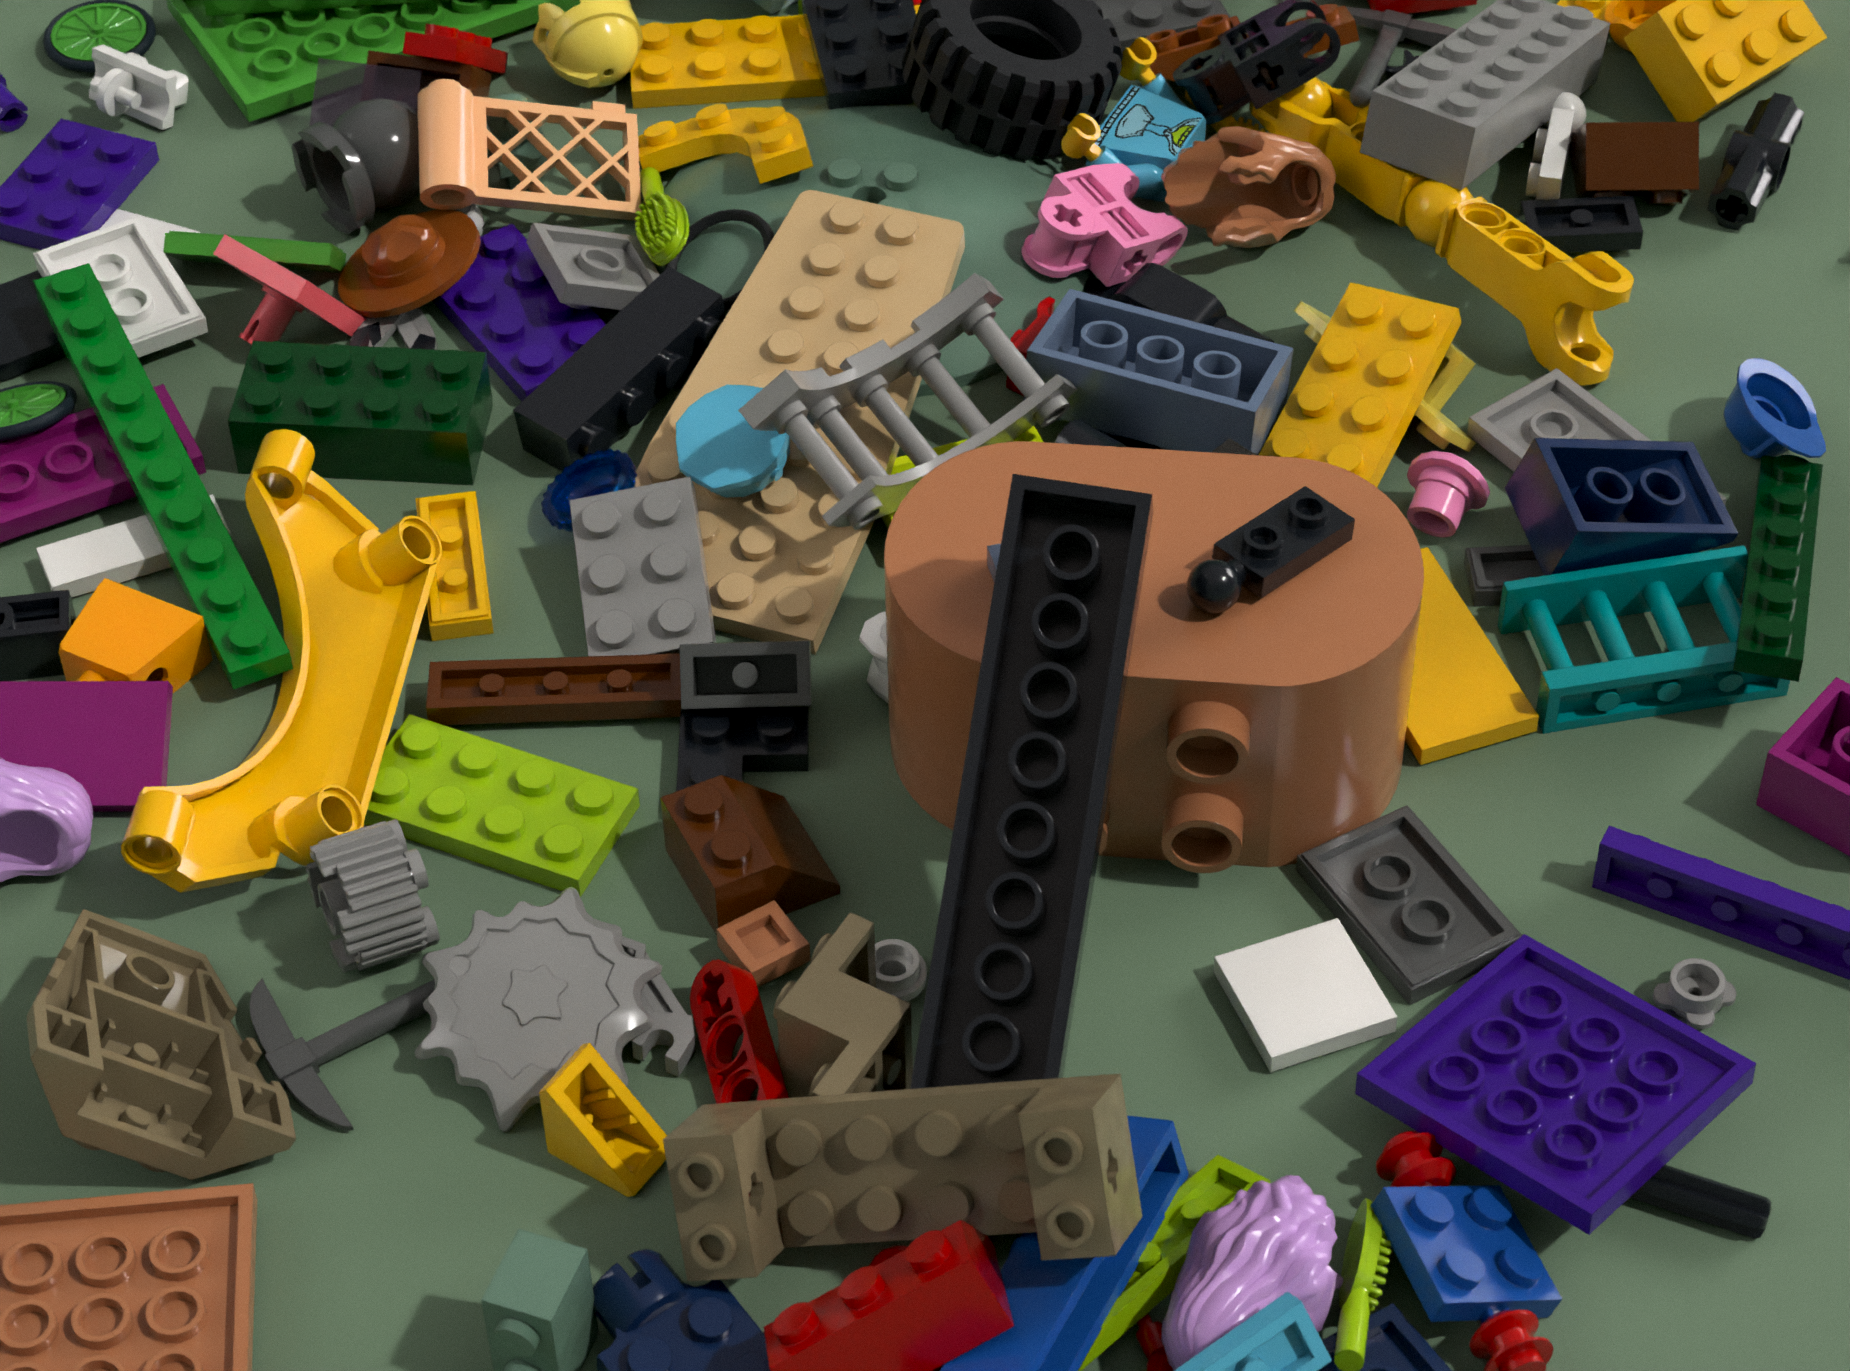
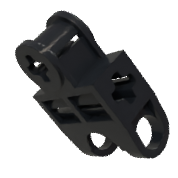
[1173,0,1341,125]

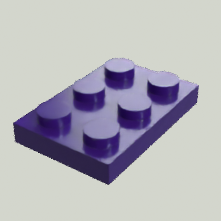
[0,119,159,250]

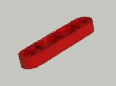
[690,959,789,1103]

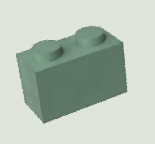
[481,1228,599,1371]

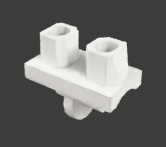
[89,45,189,130]

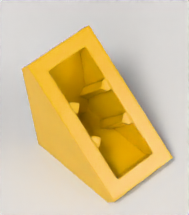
[539,1043,667,1197]

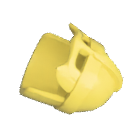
[532,0,643,88]

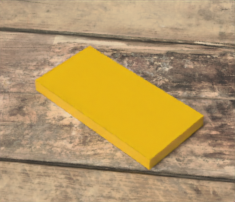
[1405,547,1539,765]

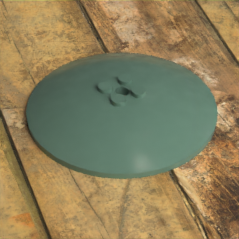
[651,101,1093,397]

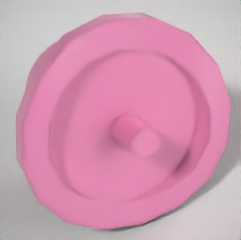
[1407,451,1490,538]

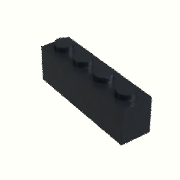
[513,267,726,480]

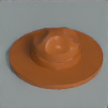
[338,210,481,318]

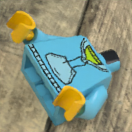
[1061,37,1206,202]

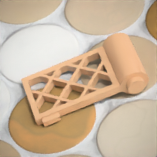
[417,79,642,221]

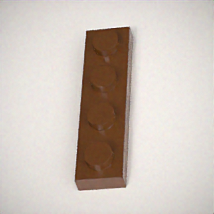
[426,653,681,725]

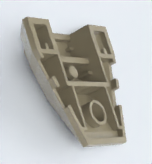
[26,909,296,1180]

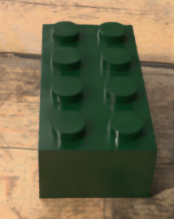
[228,341,493,485]

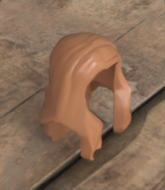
[1161,126,1337,248]

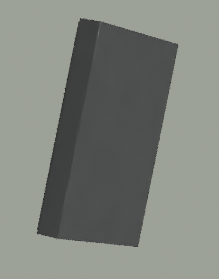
[1296,805,1523,1005]

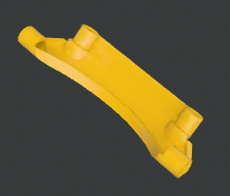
[121,429,442,893]

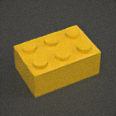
[1623,0,1827,122]

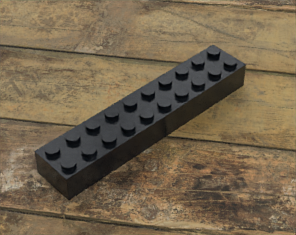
[910,474,1153,1089]

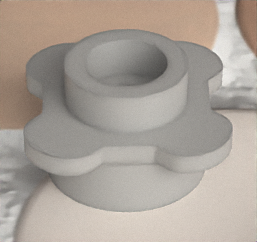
[1653,958,1737,1029]

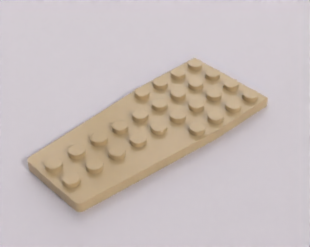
[628,190,965,655]

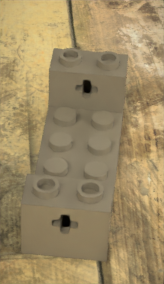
[663,1073,1143,1281]

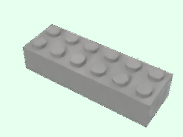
[1360,0,1610,190]

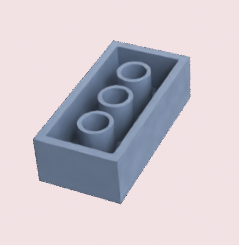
[1023,289,1293,455]

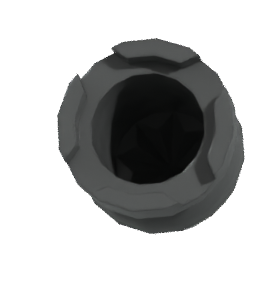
[292,98,420,234]

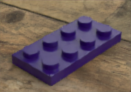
[432,223,606,402]

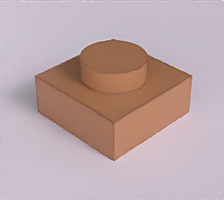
[716,900,811,987]

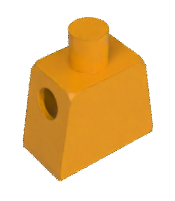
[59,578,212,693]

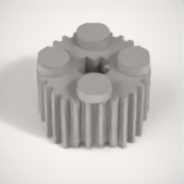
[305,819,440,973]

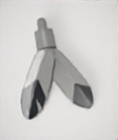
[349,307,438,350]

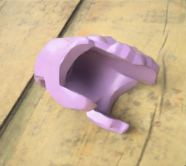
[0,757,93,882]
[1161,1175,1344,1370]

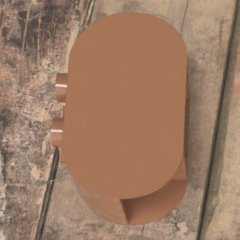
[884,441,1424,873]

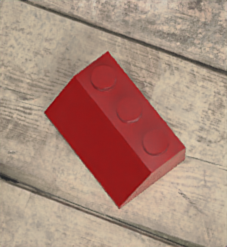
[764,1220,1014,1371]

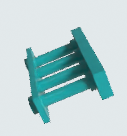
[1497,545,1790,734]

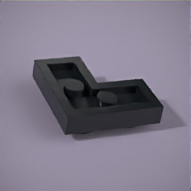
[676,707,809,791]

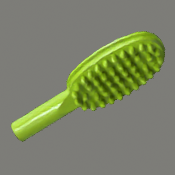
[635,167,690,266]
[1334,1198,1391,1371]

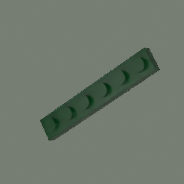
[1733,455,1823,682]

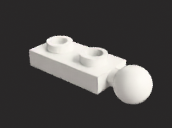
[1525,92,1586,200]

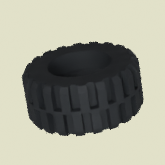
[902,0,1123,160]

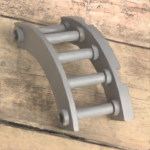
[738,273,1077,530]

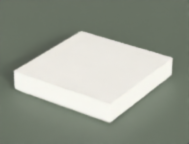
[1213,918,1397,1073]

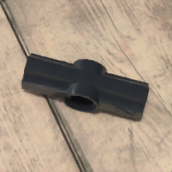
[1708,93,1804,230]

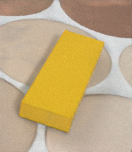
[415,491,494,641]

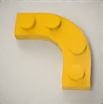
[638,104,814,184]

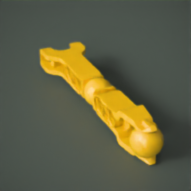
[1249,77,1634,386]

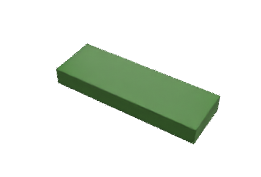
[163,231,346,273]

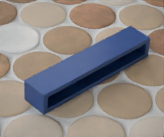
[940,1116,1189,1371]

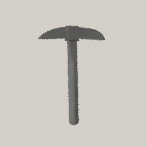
[1337,6,1457,108]
[249,978,435,1131]

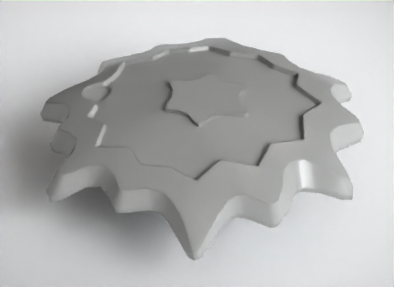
[415,887,662,1133]

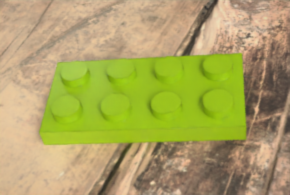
[364,714,640,897]

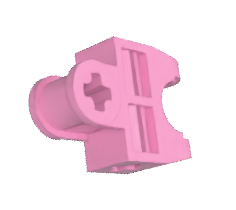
[1021,163,1188,287]

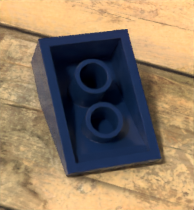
[1505,438,1739,576]

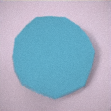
[676,384,790,498]

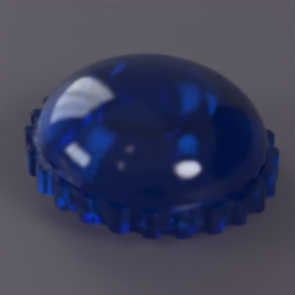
[541,449,637,533]

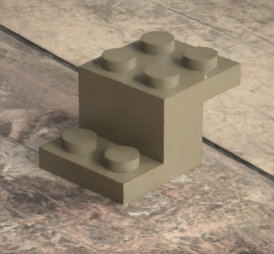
[773,912,913,1098]

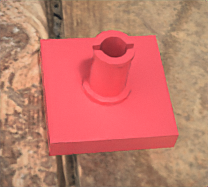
[213,234,366,345]

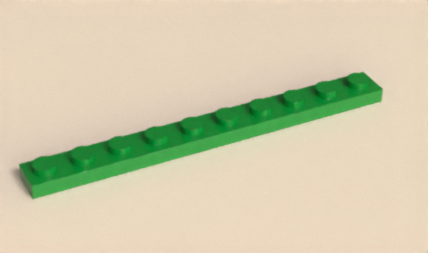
[33,263,293,690]

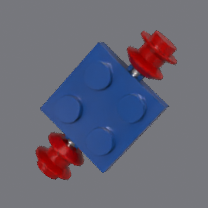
[1371,1131,1562,1371]

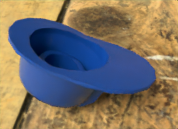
[1723,358,1826,459]

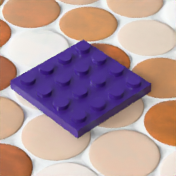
[1355,934,1756,1235]

